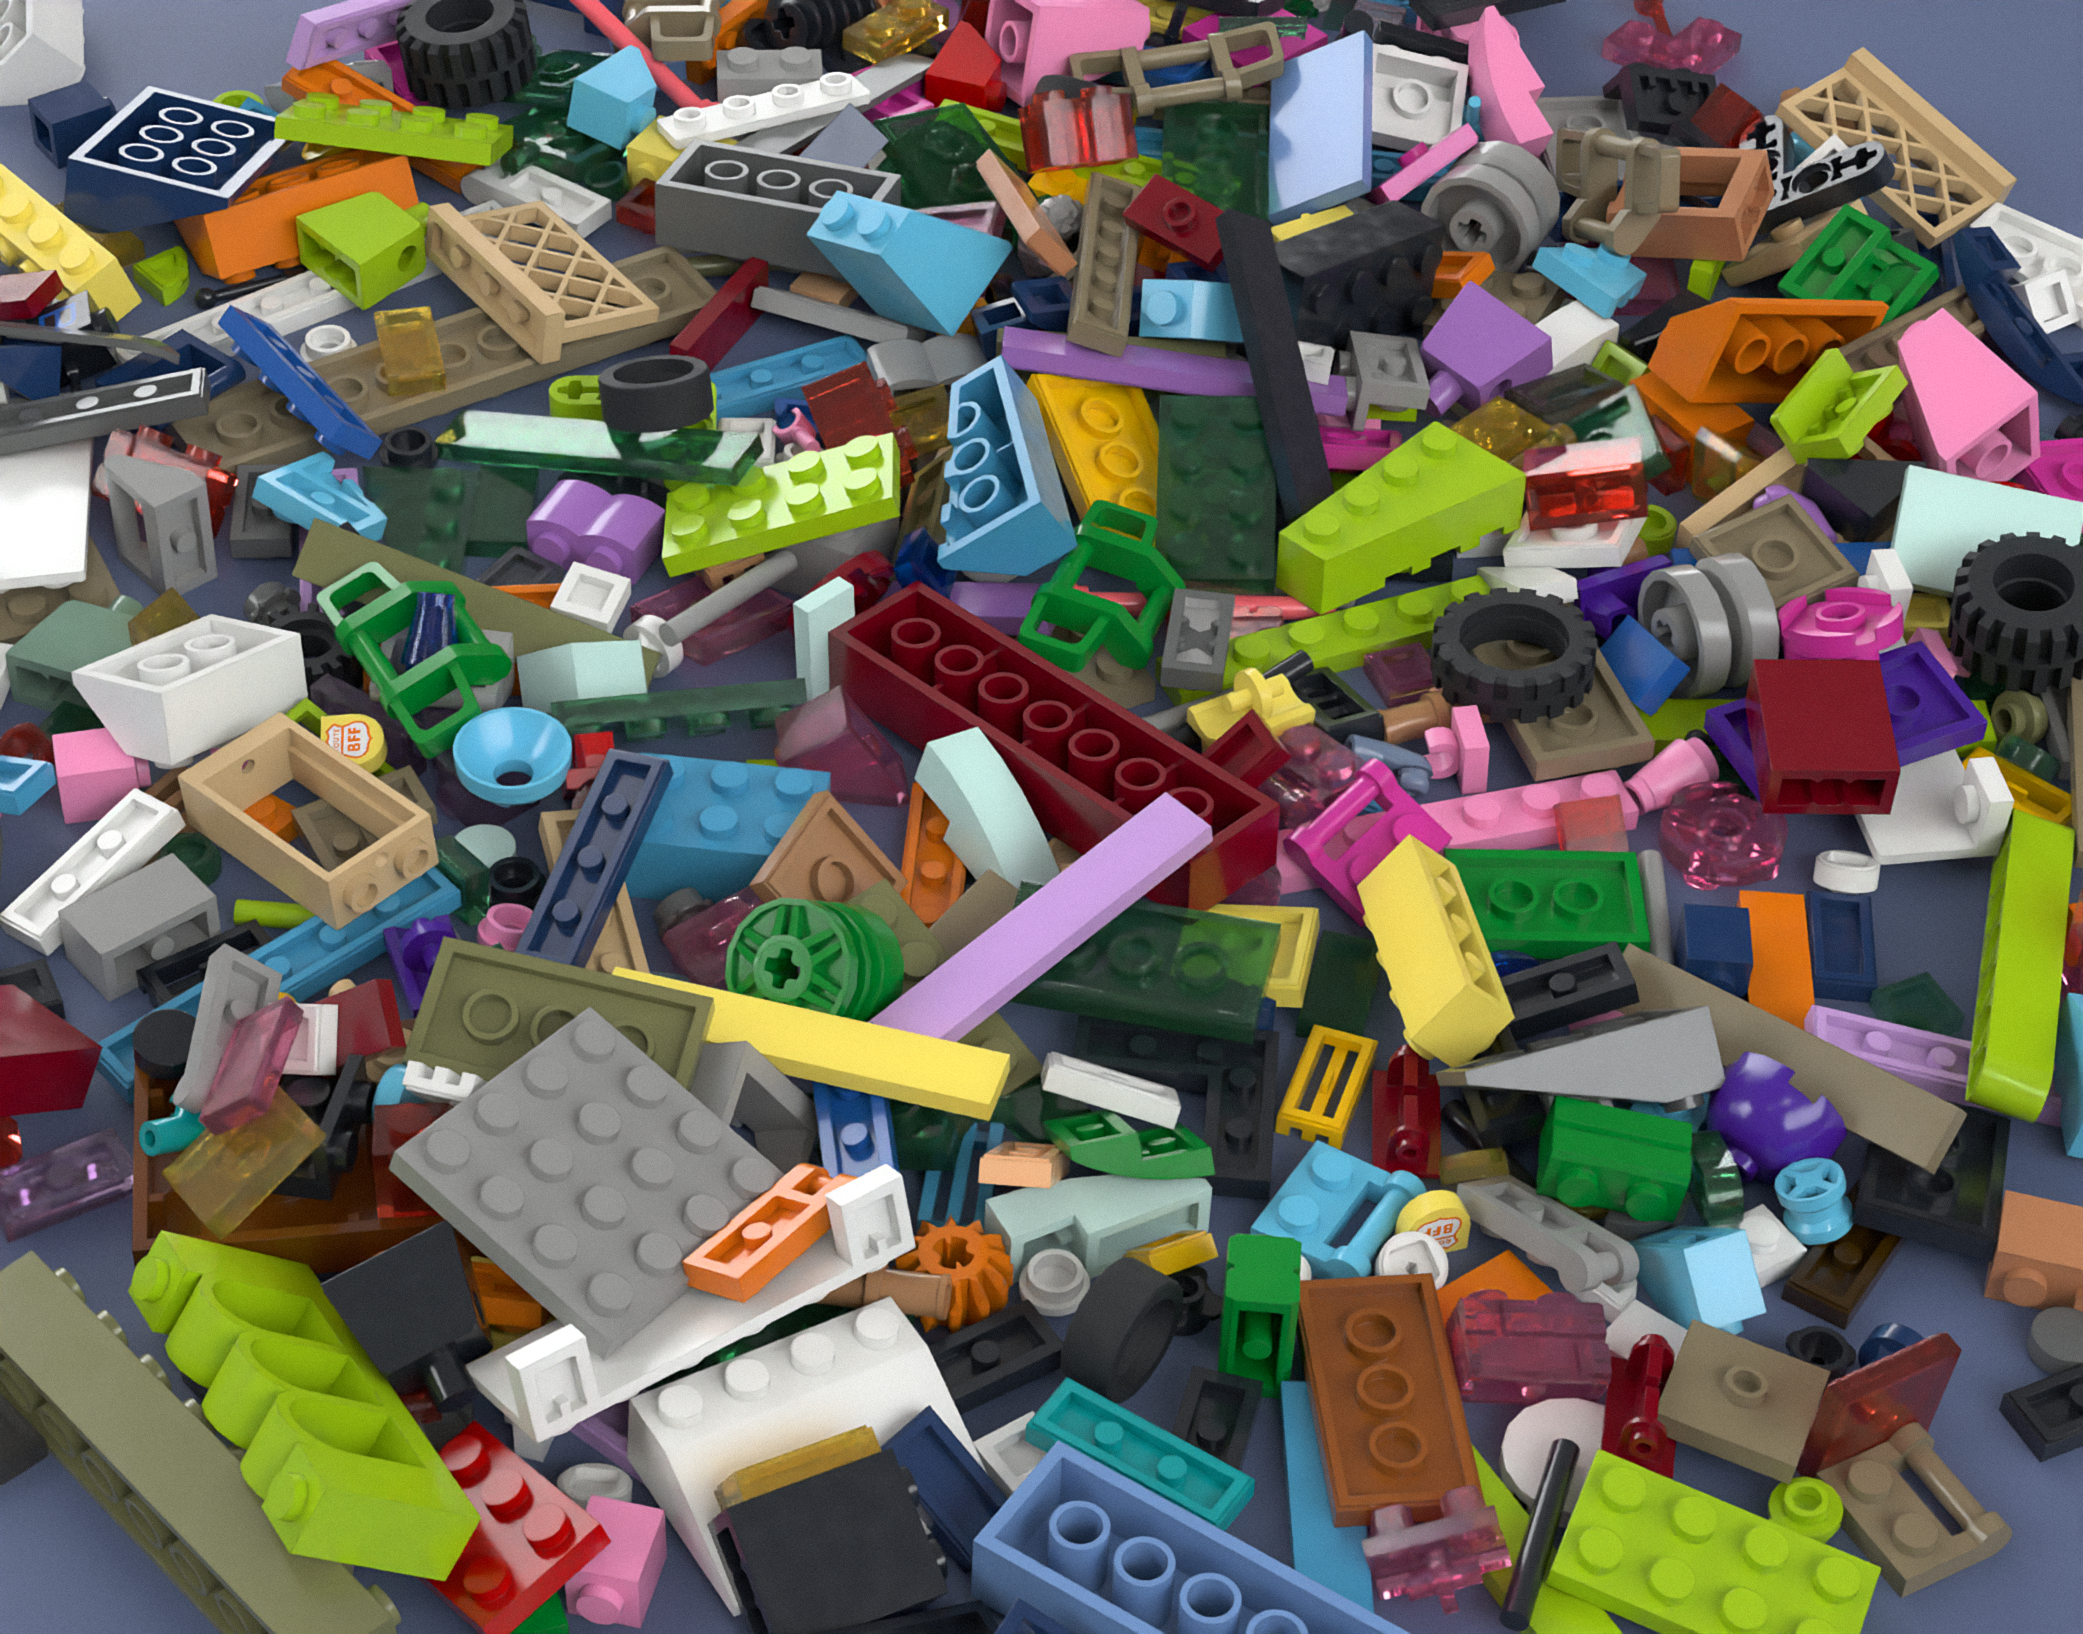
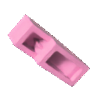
[1468,5,1554,159]

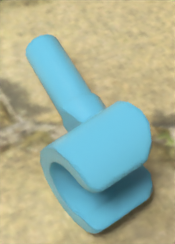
[1461,96,1485,141]

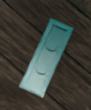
[1025,1377,1255,1531]

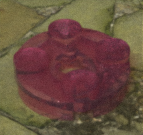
[1658,781,1789,891]

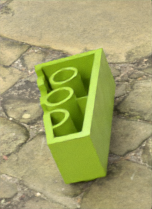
[1276,421,1527,615]

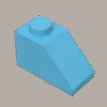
[567,45,657,150]
[1139,279,1244,344]
[1629,1225,1767,1335]

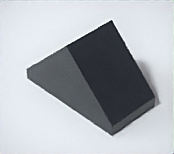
[1798,458,1927,543]

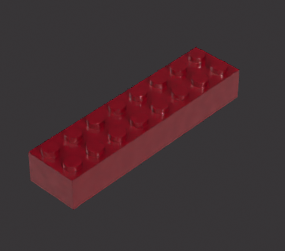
[828,580,1280,923]

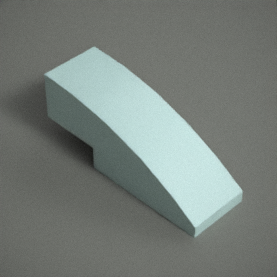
[914,727,1060,897]
[984,1174,1212,1283]

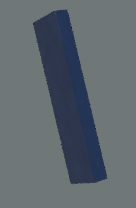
[514,748,674,968]

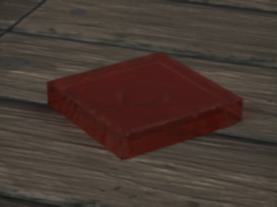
[1796,1331,1962,1478]

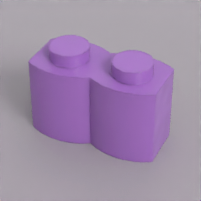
[526,480,665,585]

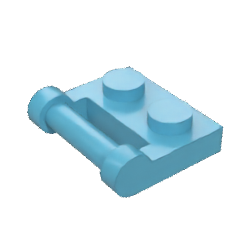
[1250,1140,1426,1279]

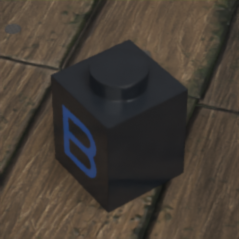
[25,290,121,389]

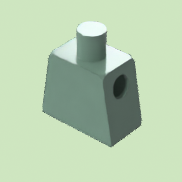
[5,595,149,727]

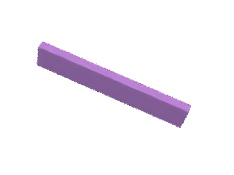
[1001,326,1348,417]

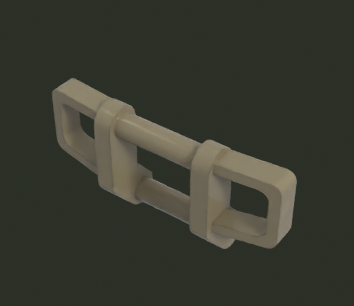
[613,0,726,61]
[1070,22,1284,117]
[1556,127,1681,256]

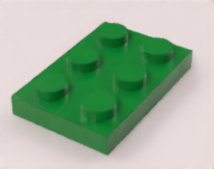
[1443,848,1651,959]

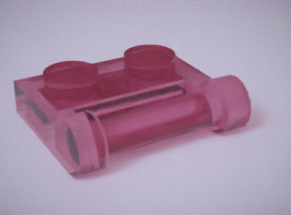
[1256,722,1367,830]

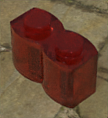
[1018,85,1139,174]

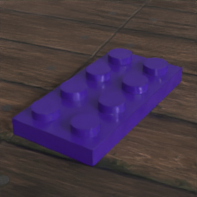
[1703,641,1988,803]

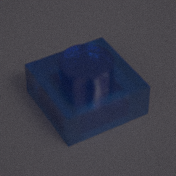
[893,526,958,599]

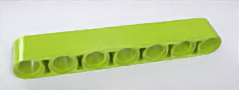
[1965,808,2075,1124]

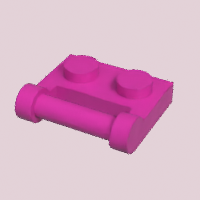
[1283,758,1453,928]

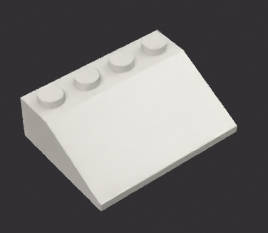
[627,1296,987,1617]

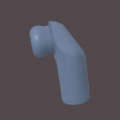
[1342,734,1433,798]

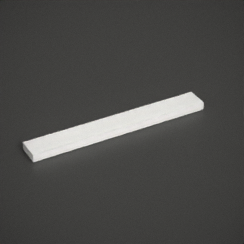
[113,199,519,369]

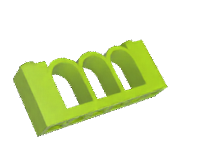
[128,1230,481,1581]

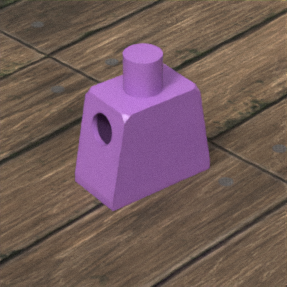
[1420,280,1553,418]

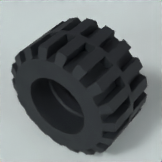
[395,0,537,109]
[1948,532,2083,693]

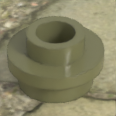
[1990,689,2048,751]

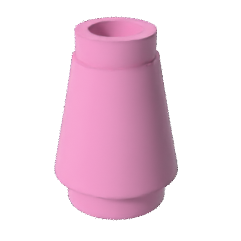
[1623,737,1719,816]

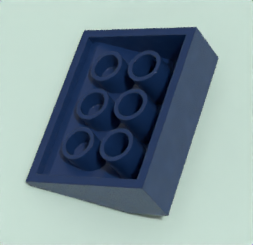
[63,86,294,234]

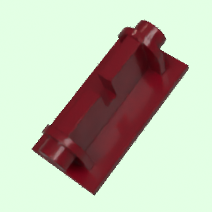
[1372,1044,1441,1179]
[1600,1334,1676,1479]

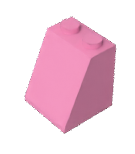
[984,0,1150,108]
[1897,308,2040,482]

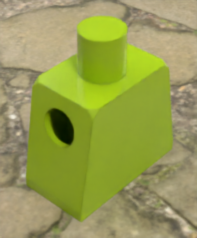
[296,192,429,311]

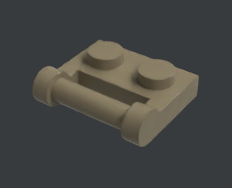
[1815,1422,2013,1598]

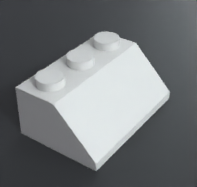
[0,0,86,106]
[71,614,308,769]

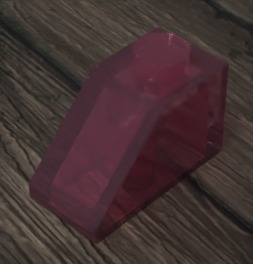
[774,685,911,808]

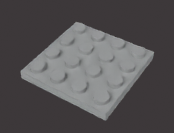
[389,1007,785,1360]

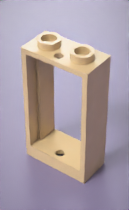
[178,712,439,931]

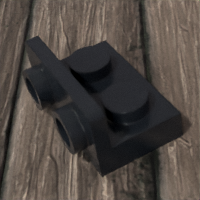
[1602,62,1725,140]
[245,1054,377,1201]

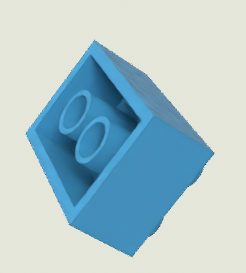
[625,752,831,910]

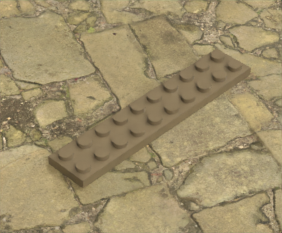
[164,245,717,492]

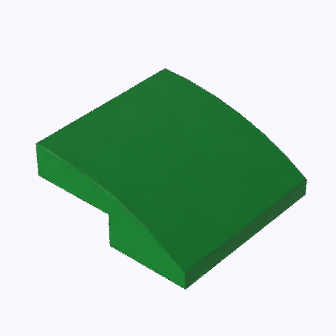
[1777,203,1939,327]
[1043,1109,1215,1180]

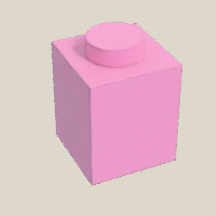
[52,728,152,824]
[565,1495,667,1629]

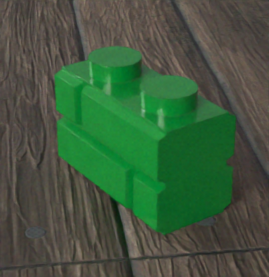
[1536,1095,1692,1223]
[1217,1233,1302,1399]

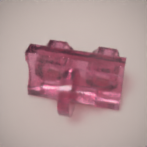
[662,886,765,987]
[1361,1484,1513,1615]

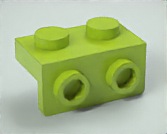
[1770,348,1908,465]

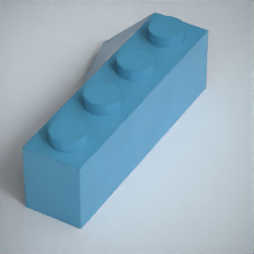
[937,355,1078,576]

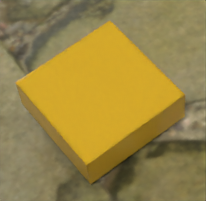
[1123,1230,1218,1276]

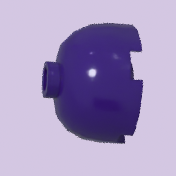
[1705,1052,1848,1185]

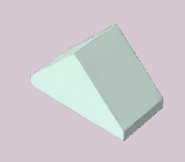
[516,640,649,716]

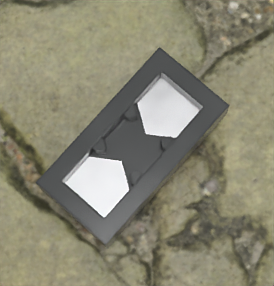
[1160,588,1236,693]

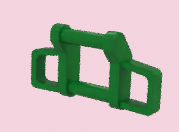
[1018,500,1186,673]
[316,562,512,759]

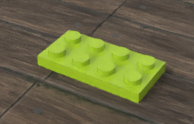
[274,92,514,166]
[662,432,900,578]
[1545,1448,1881,1634]

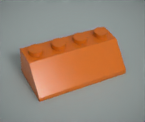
[173,149,419,284]
[1647,297,1889,403]

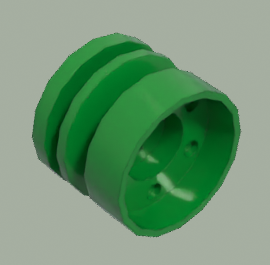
[725,898,905,1022]

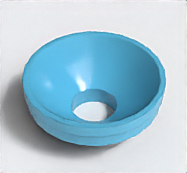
[453,707,572,808]

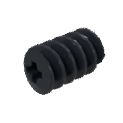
[764,0,877,50]

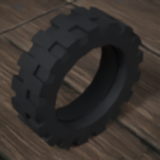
[1430,588,1597,724]

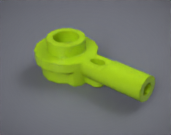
[1767,1477,1844,1544]

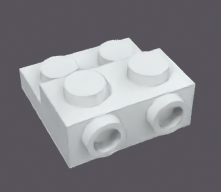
[1372,43,1469,151]

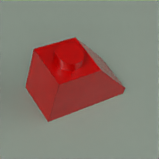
[925,21,1007,113]

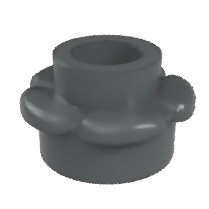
[244,581,301,624]
[653,887,715,947]

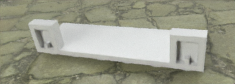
[0,382,94,594]
[1779,548,2014,865]
[466,1164,916,1444]

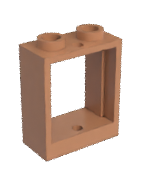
[1606,147,1775,261]

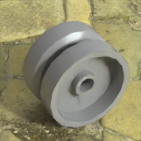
[1421,140,1560,273]
[1638,553,1780,700]

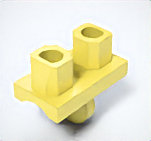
[1186,668,1316,753]

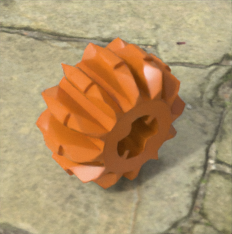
[892,1214,1014,1334]

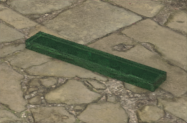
[434,410,764,486]

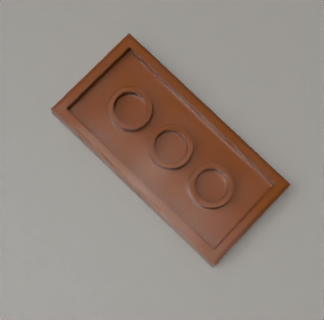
[1296,1273,1485,1528]

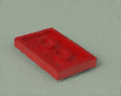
[415,1420,611,1634]

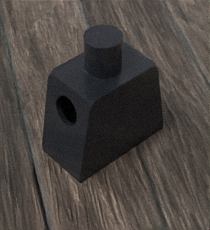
[320,1220,493,1413]

